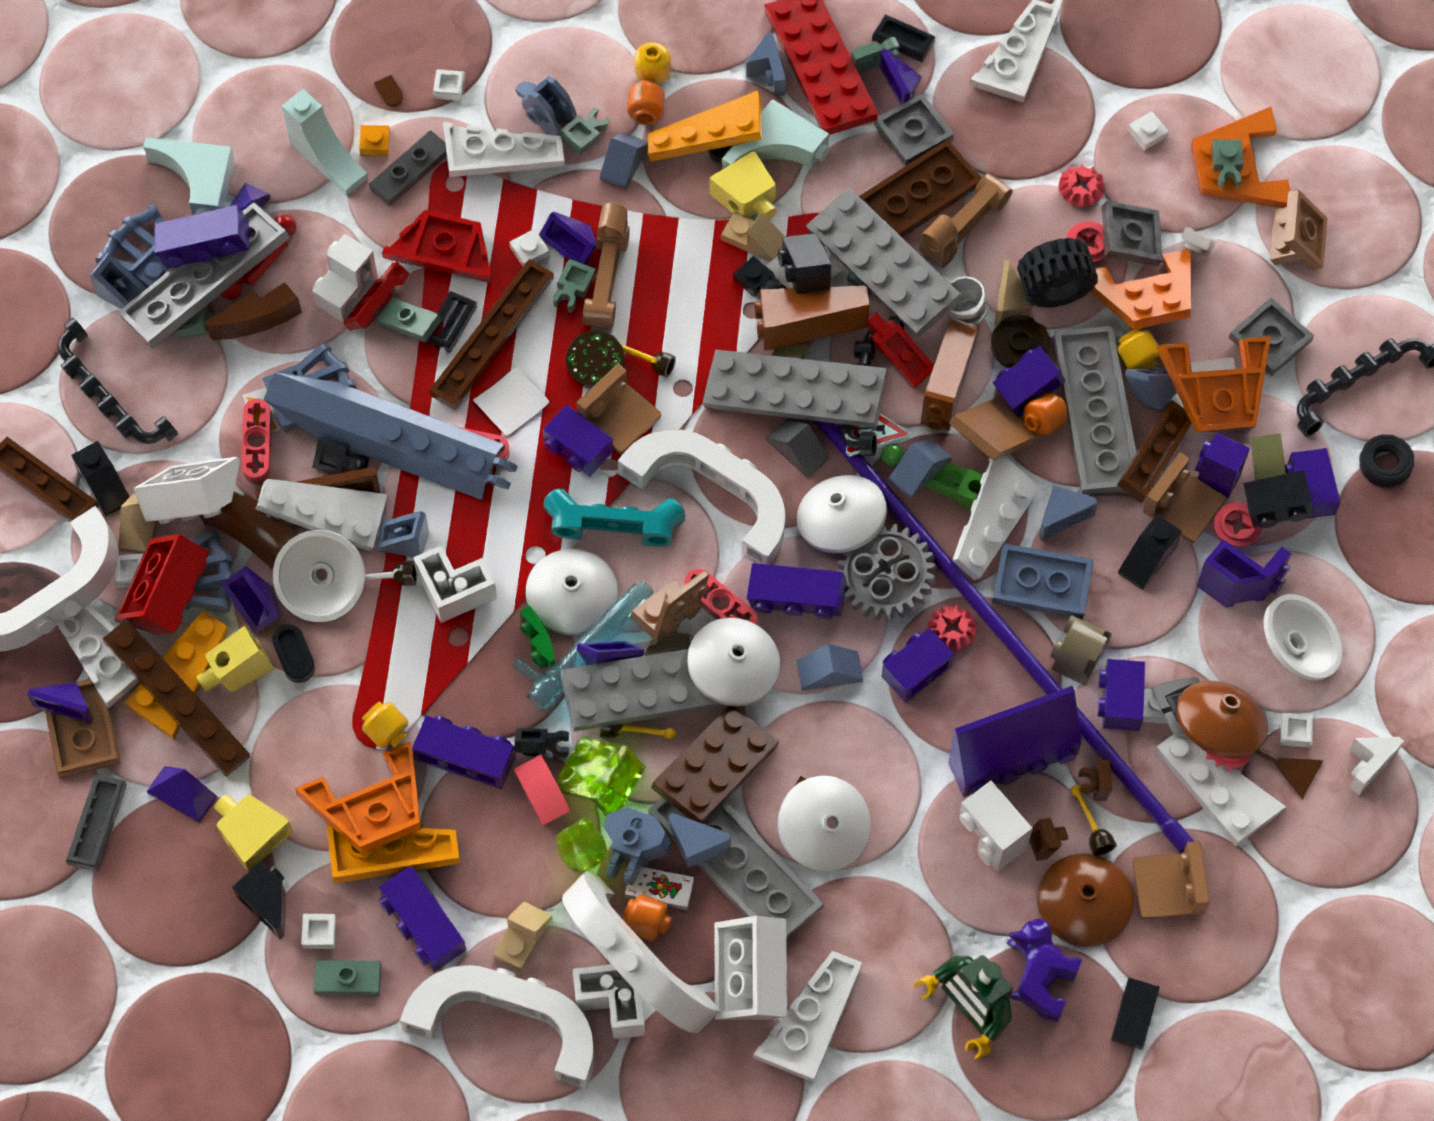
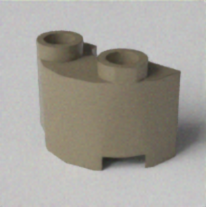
[1050,615,1112,686]

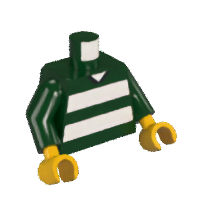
[913,955,1013,1059]

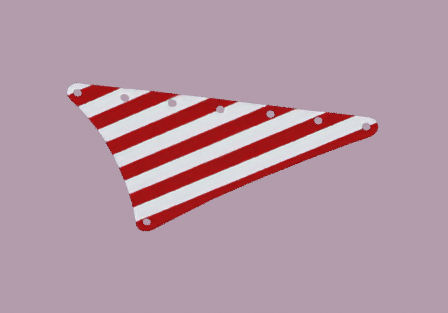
[352,161,833,750]

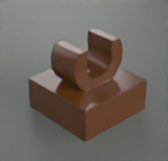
[1078,760,1113,801]
[1029,818,1069,861]

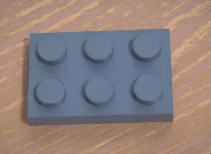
[992,543,1094,619]

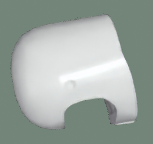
[947,276,989,325]

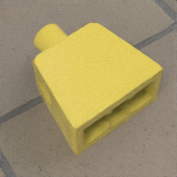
[709,150,777,220]
[196,626,275,692]
[214,795,293,872]

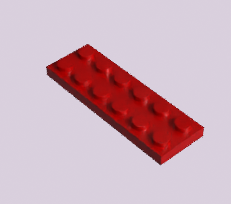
[764,0,878,135]

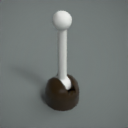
[365,561,417,586]

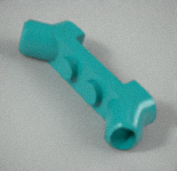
[543,489,686,547]

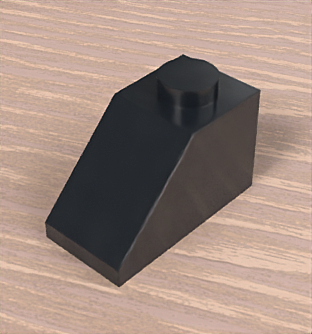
[71,441,130,517]
[1118,515,1182,590]
[232,861,286,939]

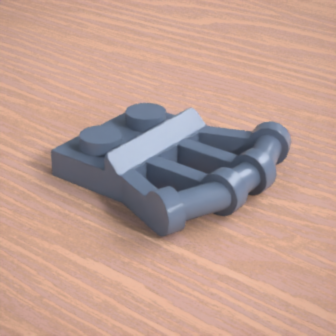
[95,204,172,288]
[262,343,357,432]
[184,530,234,613]

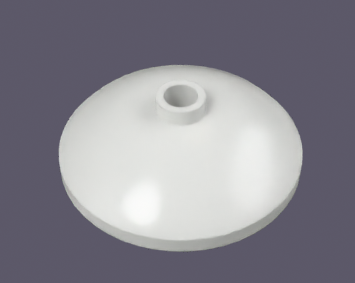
[797,475,887,553]
[273,530,365,622]
[526,549,618,636]
[1264,594,1342,681]
[687,618,780,706]
[778,776,871,872]

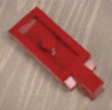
[343,262,409,331]
[865,312,934,389]

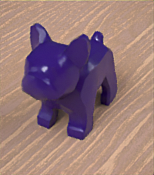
[1006,918,1082,1022]

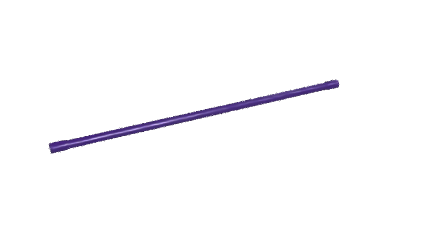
[814,421,1194,853]

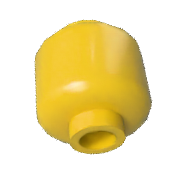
[634,43,671,85]
[1117,329,1160,369]
[362,701,408,748]

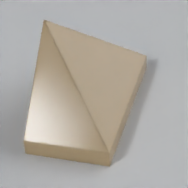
[994,260,1031,325]
[118,493,158,553]

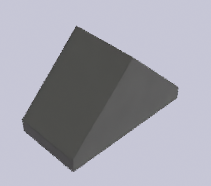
[766,419,829,479]

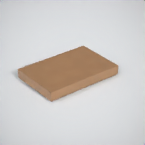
[949,398,1039,461]
[45,679,121,779]

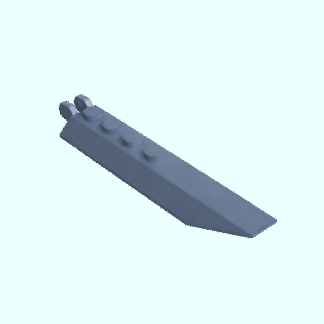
[263,372,518,500]

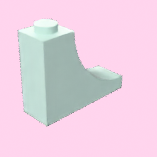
[281,89,368,196]
[722,99,830,170]
[144,137,235,215]

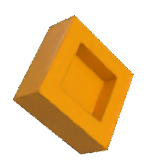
[359,125,390,156]

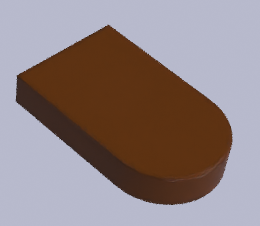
[374,75,403,107]

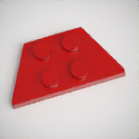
[382,210,492,283]

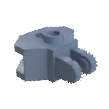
[515,76,577,136]
[603,807,672,885]

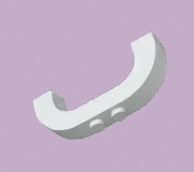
[618,429,785,565]
[0,506,118,652]
[562,871,721,1033]
[400,965,594,1089]

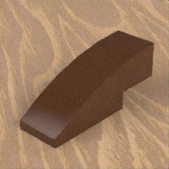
[205,282,302,340]

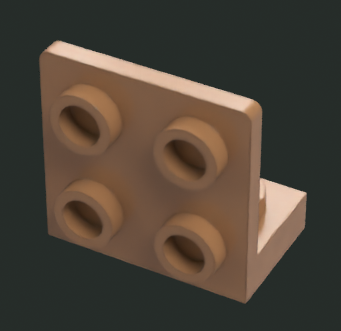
[576,364,661,454]
[1143,452,1226,543]
[630,571,709,641]
[1132,841,1210,920]

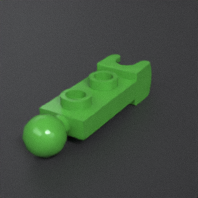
[881,443,983,509]

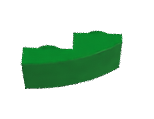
[519,605,556,674]

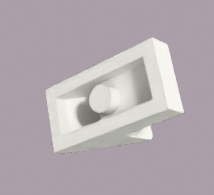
[1350,737,1404,795]

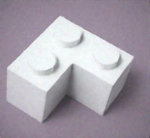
[312,234,378,322]
[413,545,497,623]
[959,781,1032,872]
[573,965,645,1039]

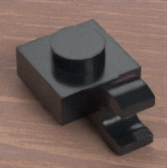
[733,256,782,297]
[312,437,370,474]
[514,728,569,758]

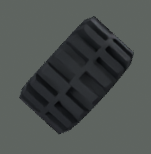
[1017,238,1098,308]

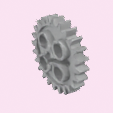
[837,524,936,621]

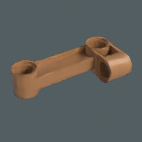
[919,173,1013,268]
[583,203,630,328]

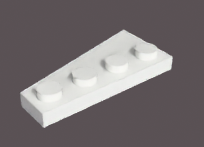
[970,0,1060,103]
[443,122,565,177]
[952,456,1040,580]
[255,479,388,552]
[57,604,139,709]
[1155,733,1286,846]
[753,951,862,1083]

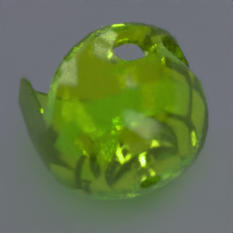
[556,818,607,873]

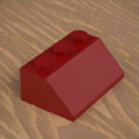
[114,534,210,635]

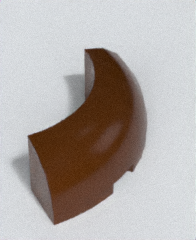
[199,492,298,570]

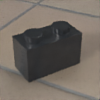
[778,233,831,293]
[1243,470,1314,528]

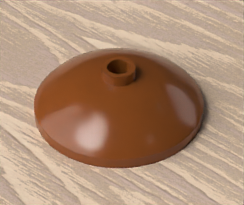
[1176,681,1268,758]
[1037,854,1134,947]

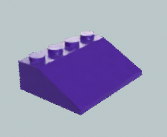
[948,686,1081,796]

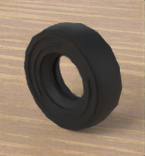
[1359,434,1414,488]

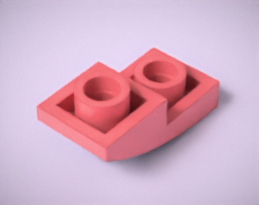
[513,755,571,825]

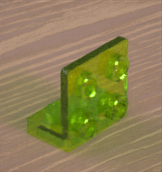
[556,736,646,817]

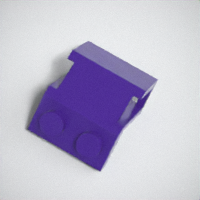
[1197,539,1292,608]

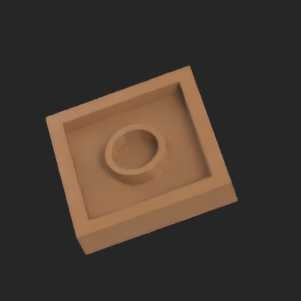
[1270,189,1327,270]

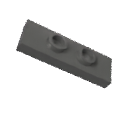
[369,130,447,206]
[66,774,127,872]

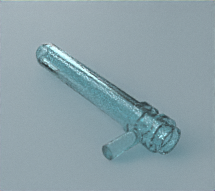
[513,581,654,711]

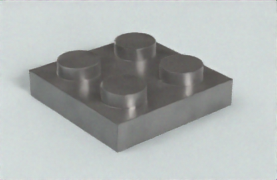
[874,93,954,166]
[1101,200,1163,266]
[1229,298,1314,376]

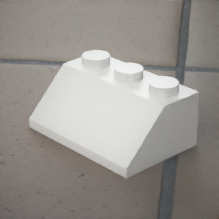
[133,457,240,524]
[715,916,788,1020]

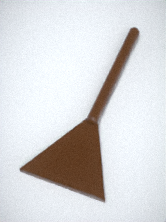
[1254,748,1323,799]

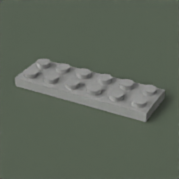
[806,188,963,338]
[118,202,290,348]
[1053,325,1137,495]
[702,349,889,428]
[560,649,742,732]
[648,797,824,939]

